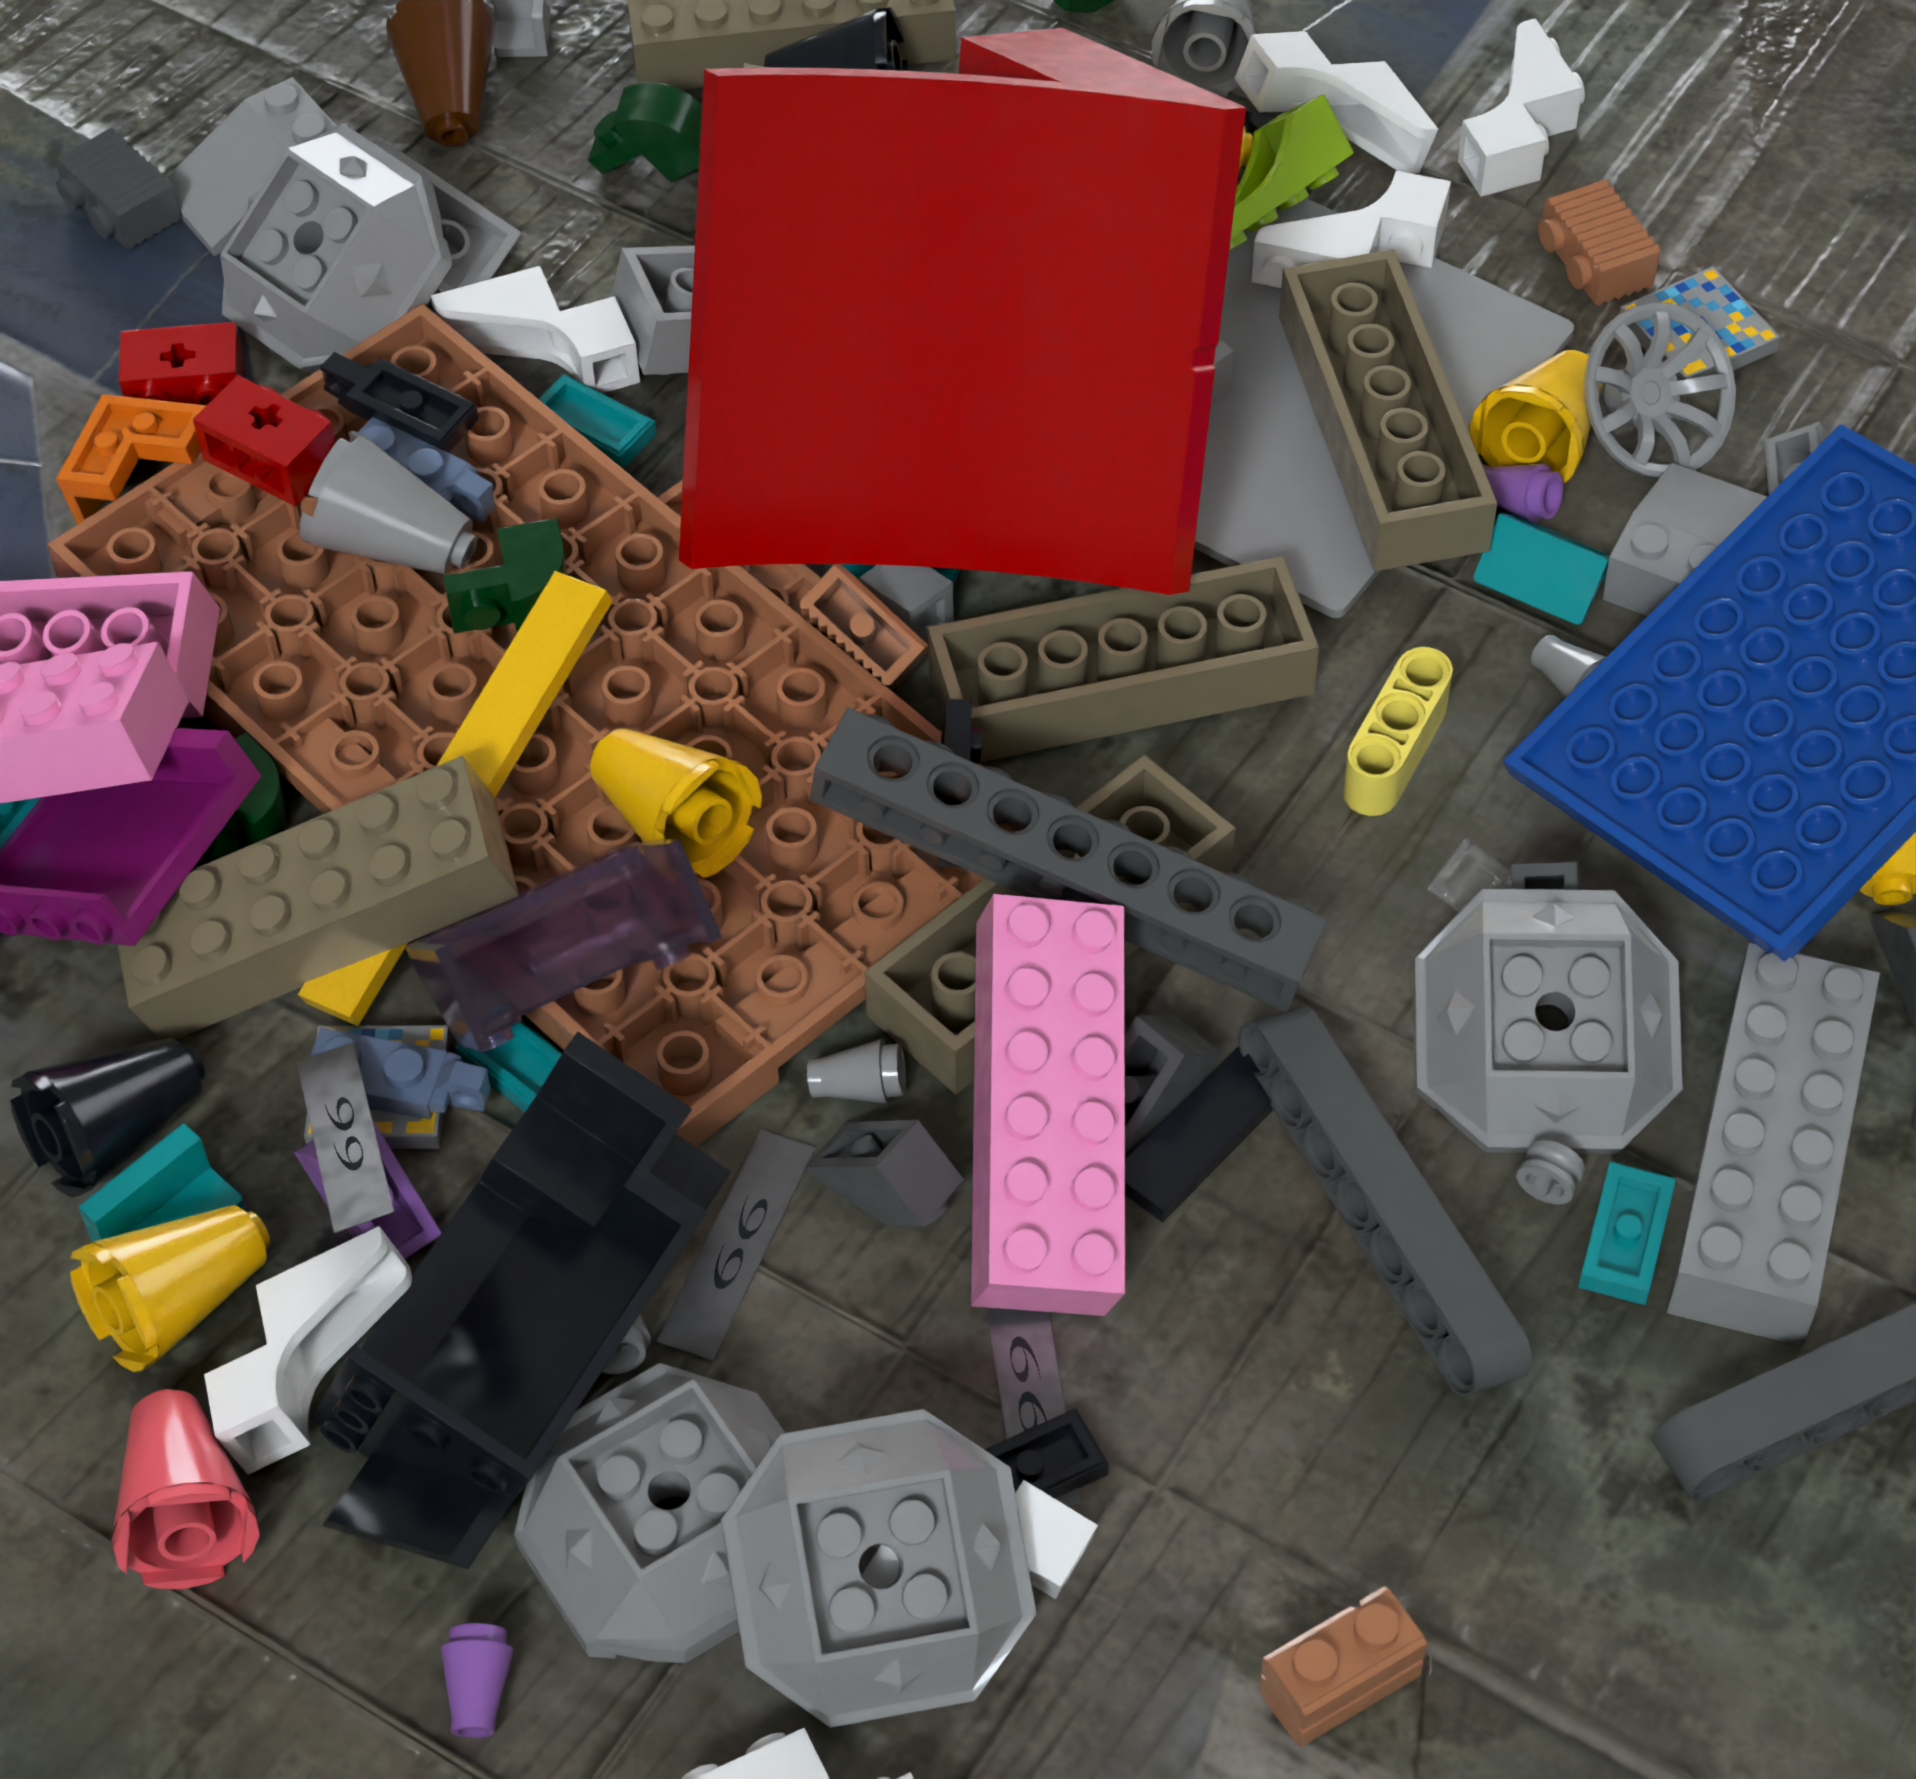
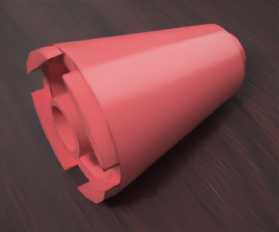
[112,1389,260,1589]

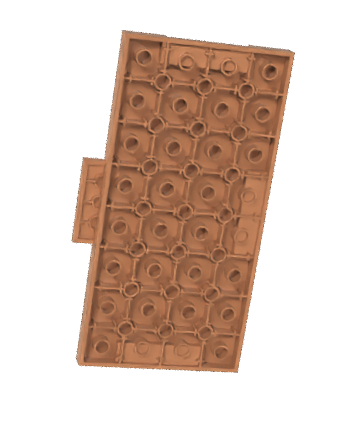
[47,303,1021,1147]

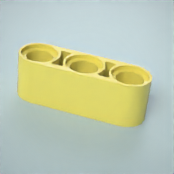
[1343,647,1453,816]

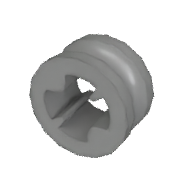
[1516,1140,1585,1205]

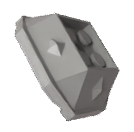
[220,123,453,375]
[1413,889,1683,1154]
[514,1363,785,1663]
[721,1409,1037,1728]

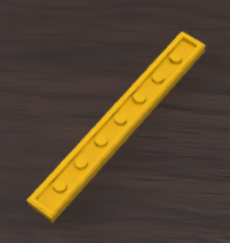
[298,571,613,1026]

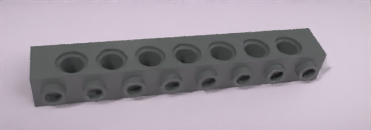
[810,707,1328,1012]

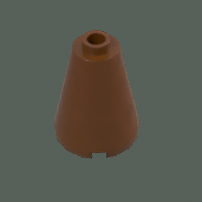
[386,0,495,147]

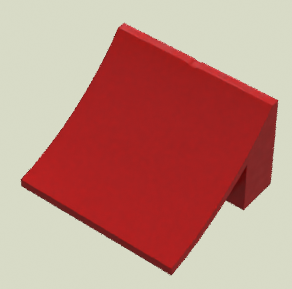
[679,28,1246,595]

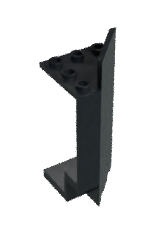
[311,1032,731,1569]

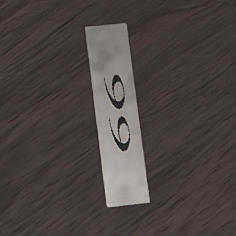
[296,1043,394,1233]
[656,1129,816,1361]
[986,1307,1081,1506]

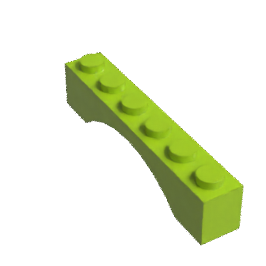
[1229,94,1354,250]

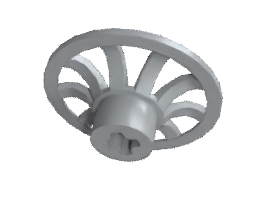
[1584,302,1736,479]

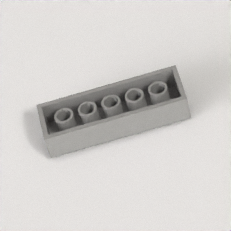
[1667,943,1880,1347]

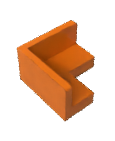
[56,394,206,524]

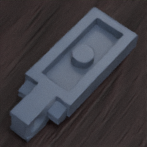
[349,417,496,522]
[300,1028,491,1120]

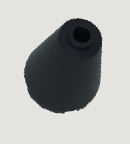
[764,7,909,71]
[10,1038,205,1198]

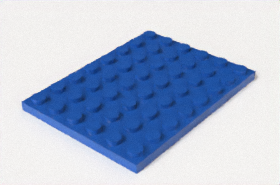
[1503,424,1916,962]

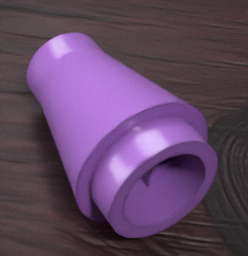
[1482,464,1563,523]
[440,1623,514,1738]

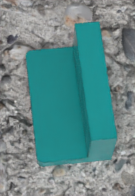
[1473,513,1610,625]
[78,1123,244,1242]

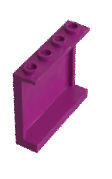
[0,728,262,946]

